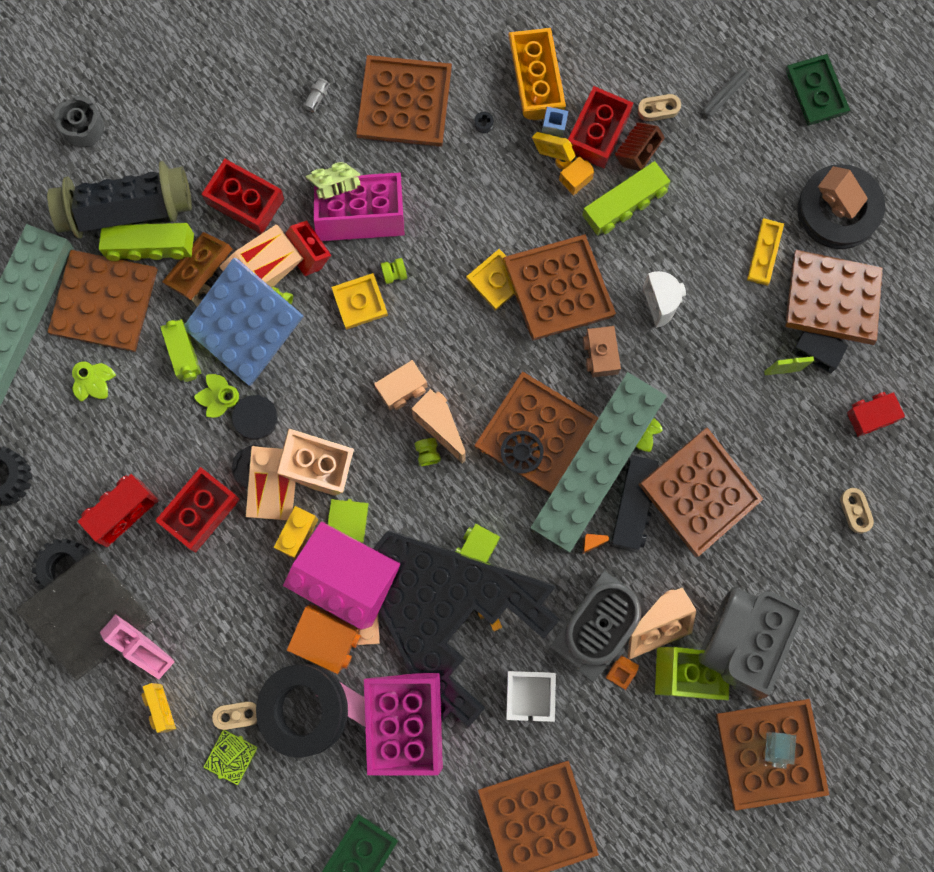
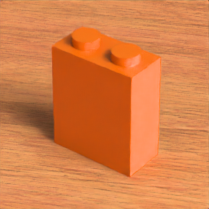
[287,603,361,674]

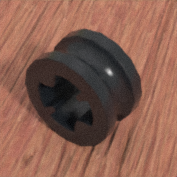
[474,111,494,133]

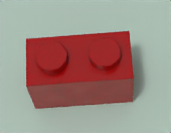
[285,220,331,276]
[847,392,905,437]

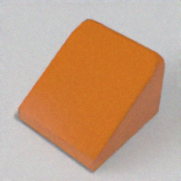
[583,534,609,554]
[606,655,639,690]

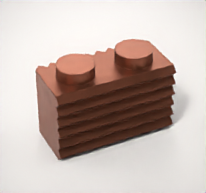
[615,122,665,171]

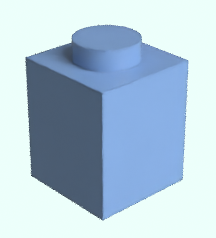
[541,107,568,138]

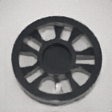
[501,431,544,474]

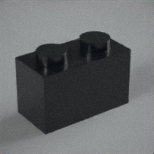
[791,331,848,374]

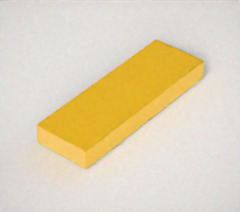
[747,218,784,286]

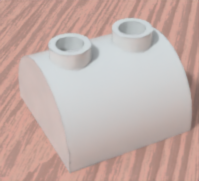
[643,271,686,328]

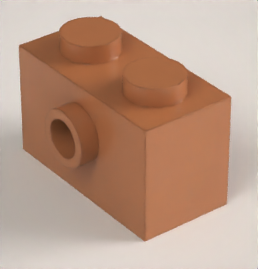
[818,166,868,219]
[583,326,621,378]

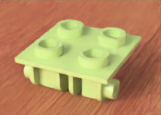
[306,162,360,199]

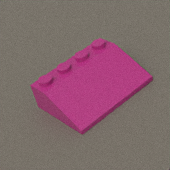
[314,173,405,241]
[283,522,401,630]
[364,673,443,775]

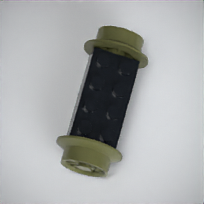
[47,160,192,239]

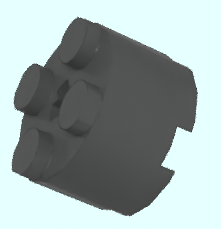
[54,96,104,147]

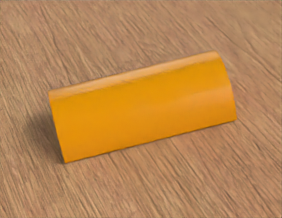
[508,28,566,120]

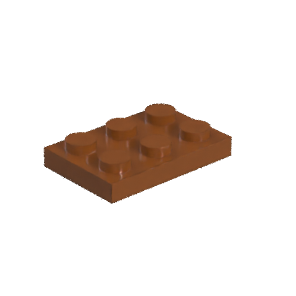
[162,232,233,300]

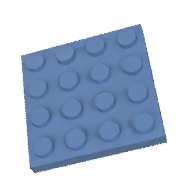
[185,258,304,385]

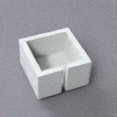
[506,671,556,722]

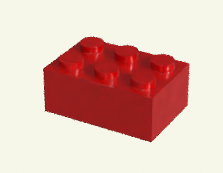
[568,86,633,169]
[201,159,284,234]
[155,467,240,553]
[77,474,159,548]

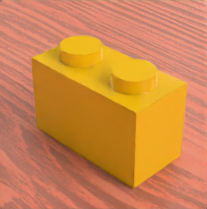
[274,506,318,560]

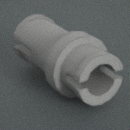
[303,78,330,113]

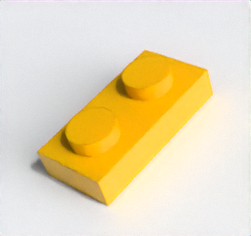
[532,132,575,162]

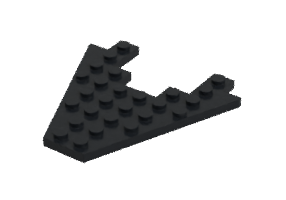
[373,530,560,727]

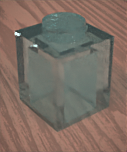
[765,732,796,769]

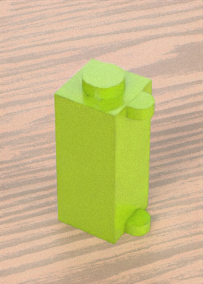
[160,319,202,382]

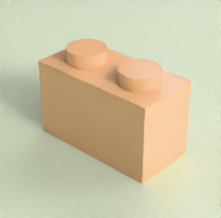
[374,360,428,410]

